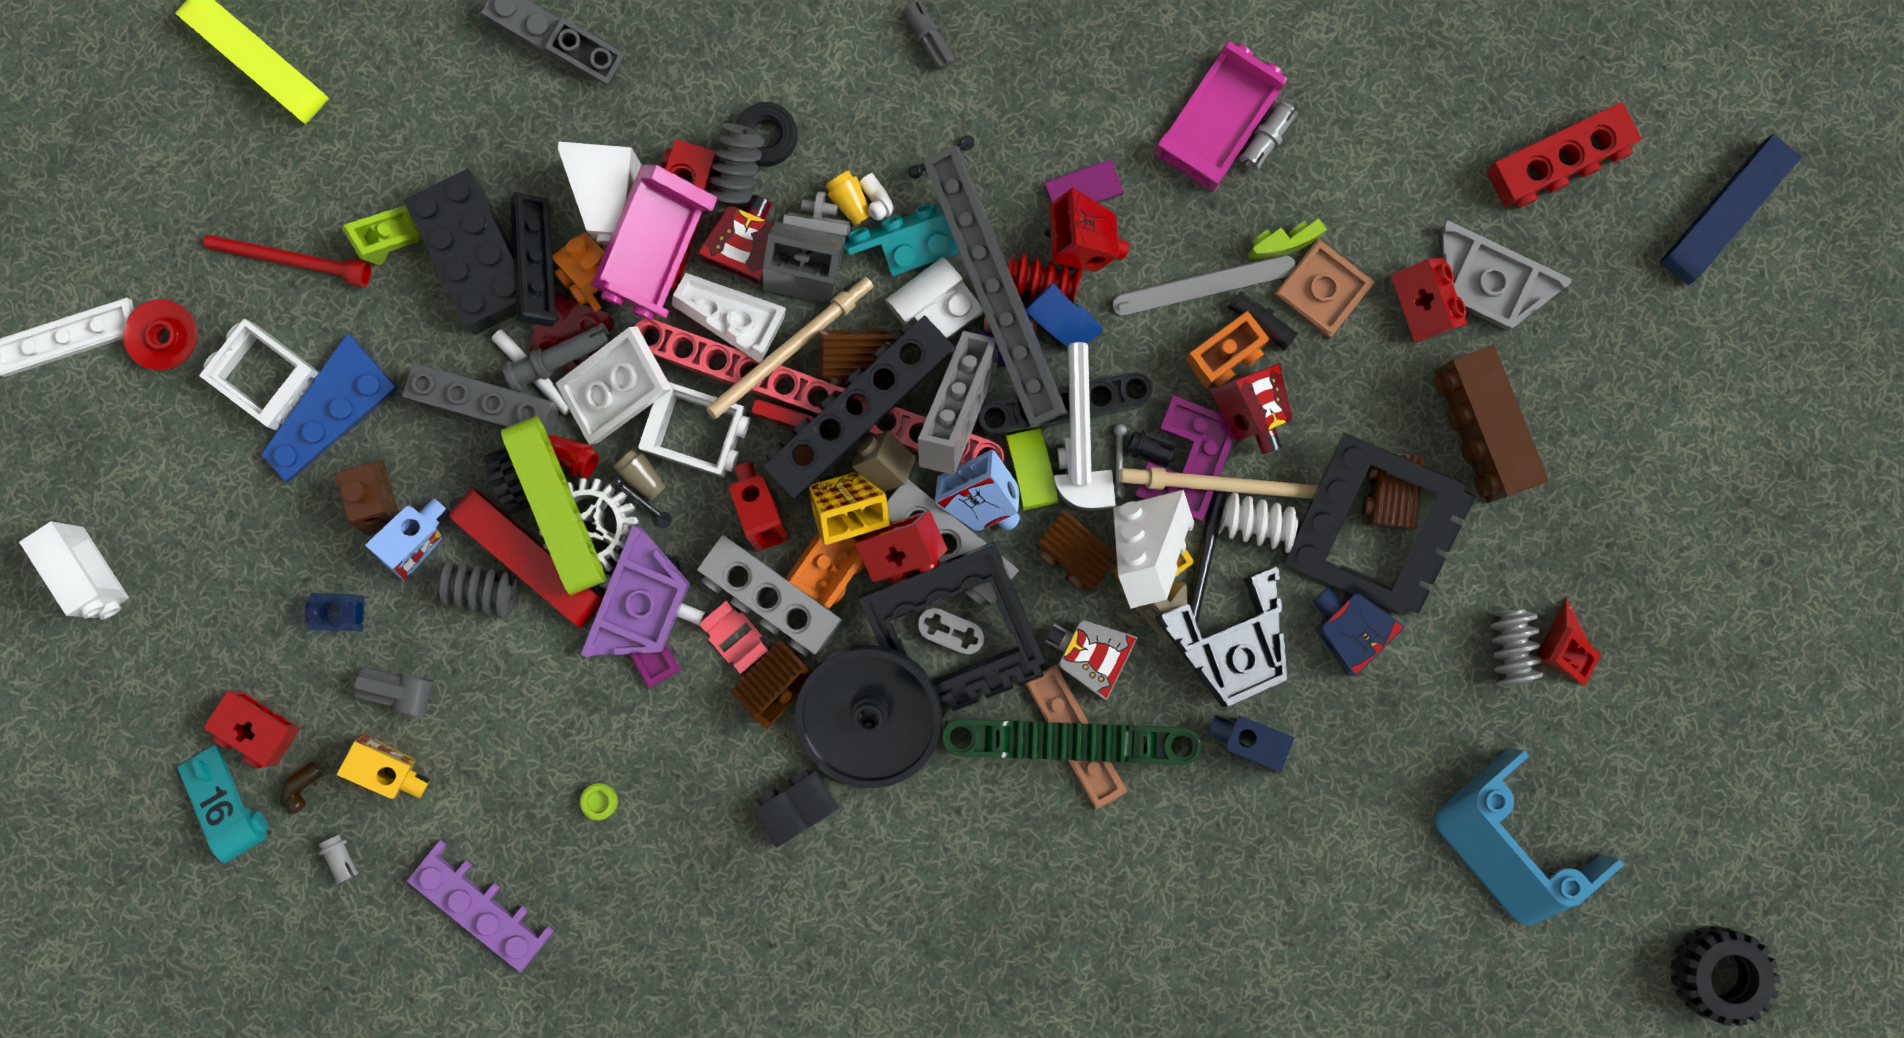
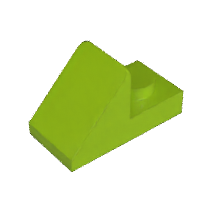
[342,205,422,265]

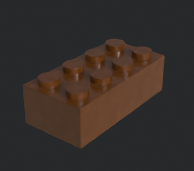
[1434,344,1549,503]

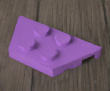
[581,525,690,657]

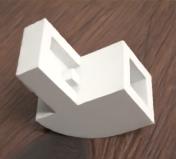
[1054,438,1116,511]

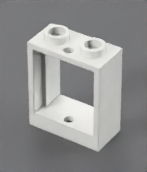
[199,319,320,431]
[638,382,750,478]
[19,521,129,620]

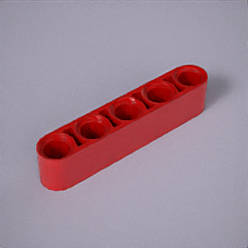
[448,487,603,628]

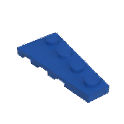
[261,333,398,482]

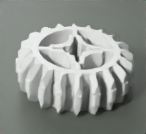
[539,478,639,572]

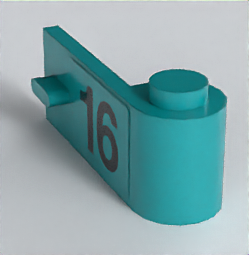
[177,744,269,863]

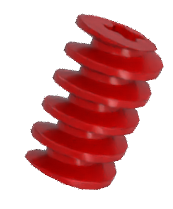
[1008,252,1082,304]

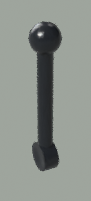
[909,135,975,179]
[610,475,672,528]

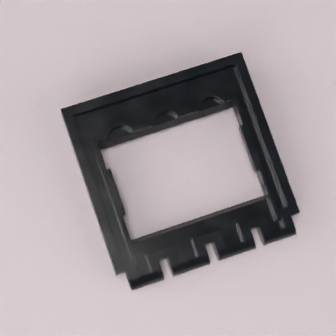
[1283,432,1476,615]
[859,541,1045,716]

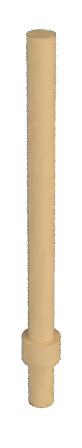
[706,277,873,419]
[1119,467,1318,499]

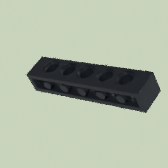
[763,315,955,500]

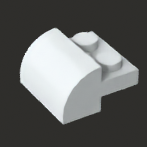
[885,257,984,339]

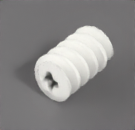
[1218,492,1298,553]

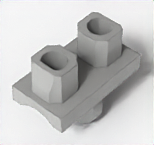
[783,191,851,237]

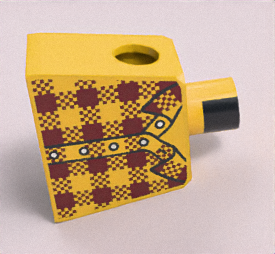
[809,473,890,545]

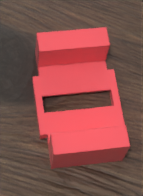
[699,600,768,674]

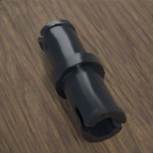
[1228,290,1299,351]

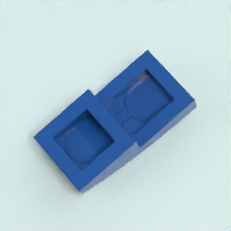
[1025,282,1103,347]

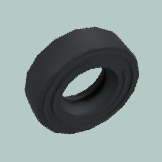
[736,102,798,166]

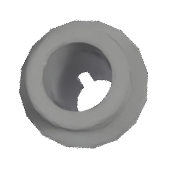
[318,834,359,884]

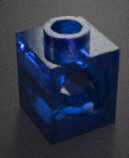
[305,593,365,632]

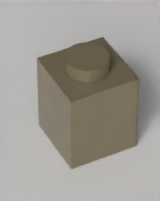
[852,430,916,492]

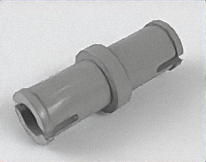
[1239,101,1298,171]

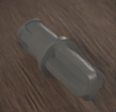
[902,0,954,69]

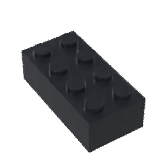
[403,169,516,335]

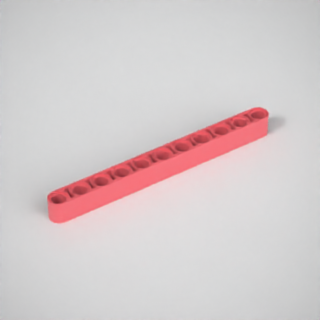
[635,319,1004,466]

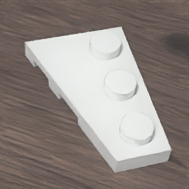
[672,273,786,363]

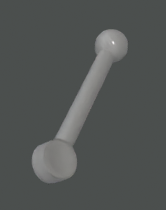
[1113,424,1127,498]

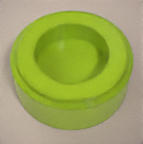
[580,783,618,820]

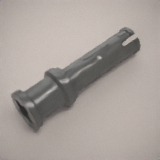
[502,322,612,392]

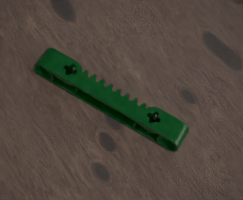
[942,719,1201,765]

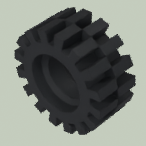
[484,446,530,514]

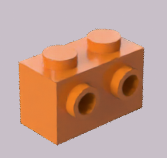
[1185,311,1270,389]

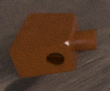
[335,460,399,536]

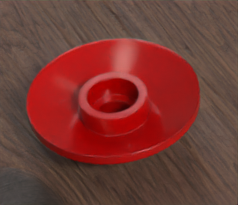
[123,299,197,371]

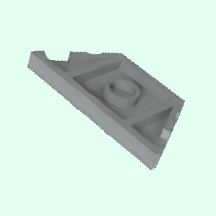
[1442,220,1572,331]

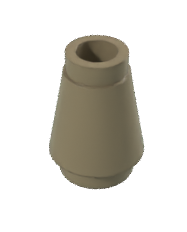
[613,448,666,501]

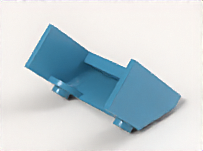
[1434,748,1624,925]

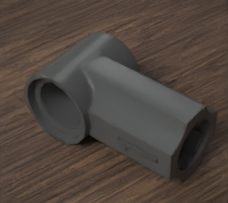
[354,667,434,717]

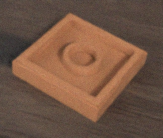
[1274,238,1374,339]

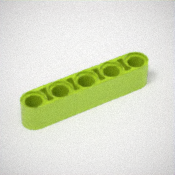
[501,415,606,596]

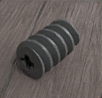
[707,123,765,204]
[437,559,519,619]

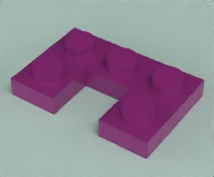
[1134,395,1234,522]

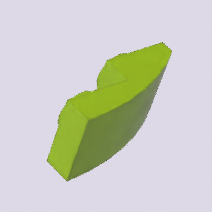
[1247,218,1327,261]
[1006,428,1058,511]

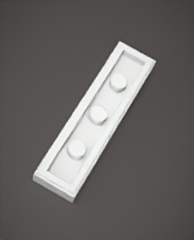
[0,298,134,377]

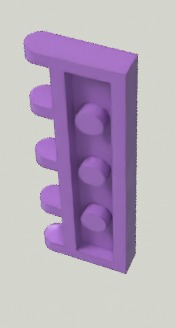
[407,840,554,973]

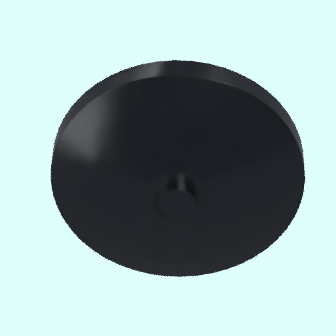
[795,645,942,788]

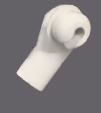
[859,173,894,221]

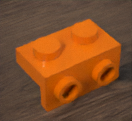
[552,232,605,312]
[785,531,865,609]

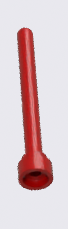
[202,235,372,288]

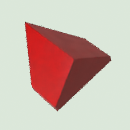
[1536,597,1601,686]

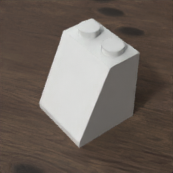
[558,142,642,251]

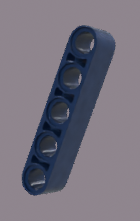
[1660,133,1801,286]

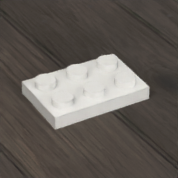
[555,326,672,445]

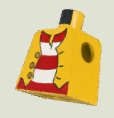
[337,734,431,799]

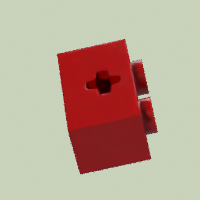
[1391,258,1467,342]
[855,510,948,582]
[204,690,301,769]

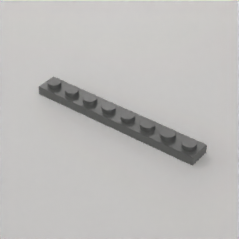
[923,145,1067,427]

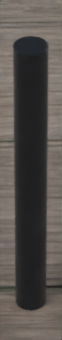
[1187,491,1227,624]

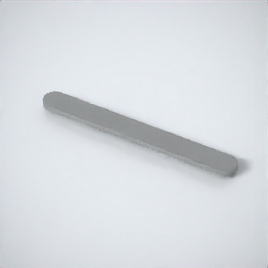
[1112,255,1296,315]

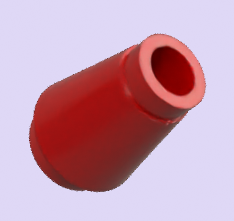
[549,434,599,478]

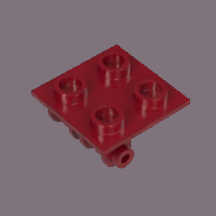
[528,295,614,371]

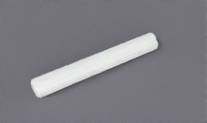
[1068,342,1092,486]

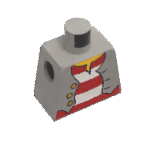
[1044,620,1137,700]

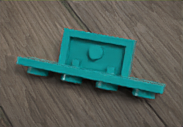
[844,204,959,276]

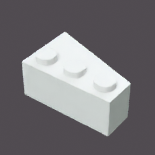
[1113,490,1194,609]

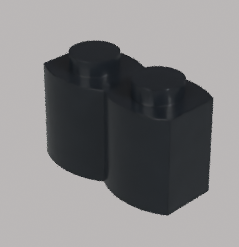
[753,769,840,848]

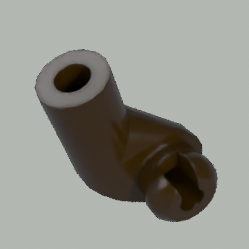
[279,761,323,814]

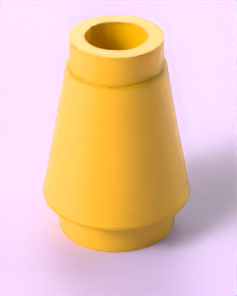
[825,170,871,226]

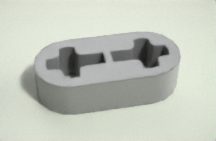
[918,608,984,655]

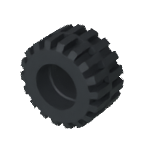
[1670,926,1780,1026]

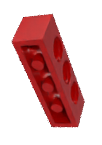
[1486,102,1642,209]
[662,139,720,292]

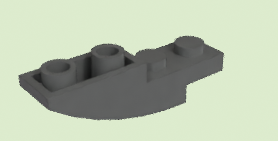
[481,0,625,86]

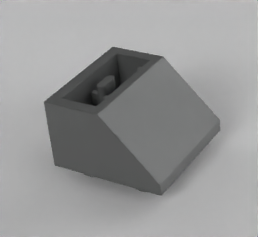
[763,221,846,305]

